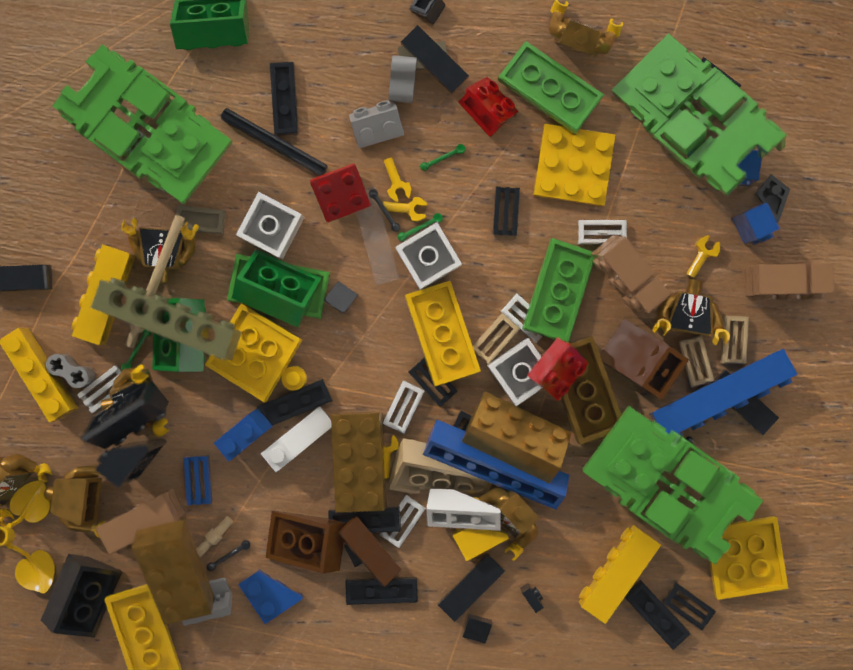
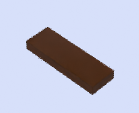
[338,516,402,587]

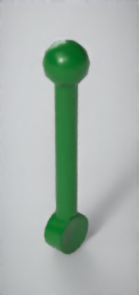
[420,144,466,171]
[397,213,443,242]
[121,329,152,370]

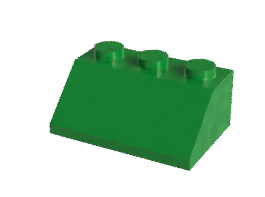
[170,0,249,50]
[232,249,321,327]
[152,298,206,372]

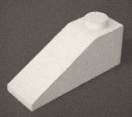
[261,406,331,472]
[427,488,501,530]

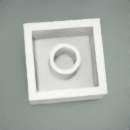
[236,192,305,259]
[395,223,462,290]
[487,338,542,406]

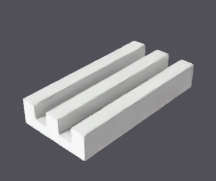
[578,220,627,245]
[501,293,542,343]
[77,365,122,413]
[383,380,425,434]
[380,494,426,548]

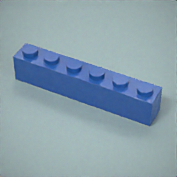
[649,349,798,436]
[423,420,570,510]

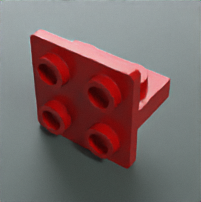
[458,77,518,137]
[310,163,371,223]
[527,337,589,401]

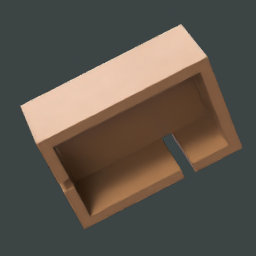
[591,235,671,313]
[745,263,834,301]
[96,488,186,555]

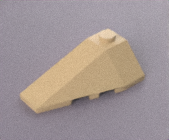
[388,438,492,494]

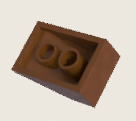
[265,510,346,574]

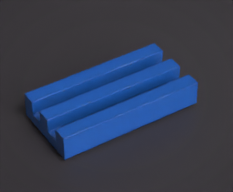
[184,455,212,506]

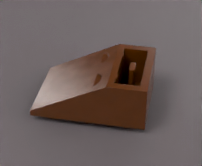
[600,319,689,400]

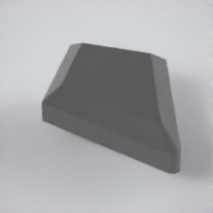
[756,174,790,222]

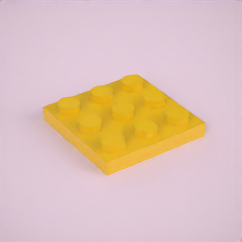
[533,124,615,206]
[205,303,303,402]
[709,516,789,600]

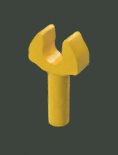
[384,157,411,203]
[383,197,428,222]
[686,235,720,279]
[383,434,399,479]

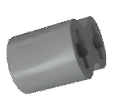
[389,55,417,103]
[46,354,95,388]

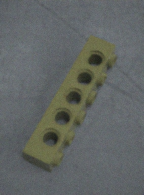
[91,277,242,360]

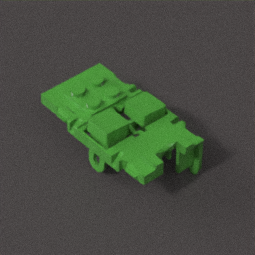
[612,33,787,196]
[52,44,233,205]
[582,406,763,564]

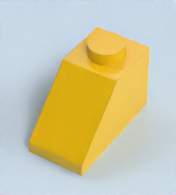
[452,528,509,561]

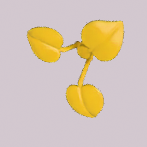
[0,481,55,594]

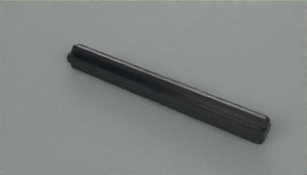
[220,108,328,176]

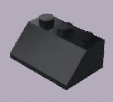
[81,380,169,449]
[95,438,167,488]
[41,554,122,638]

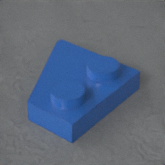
[238,570,304,624]

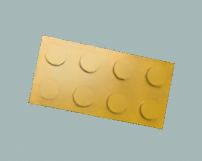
[404,281,481,387]
[104,584,182,670]

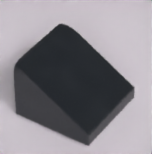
[409,0,446,24]
[324,281,358,314]
[462,614,492,644]

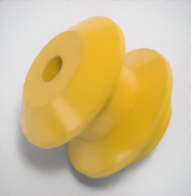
[282,366,307,390]

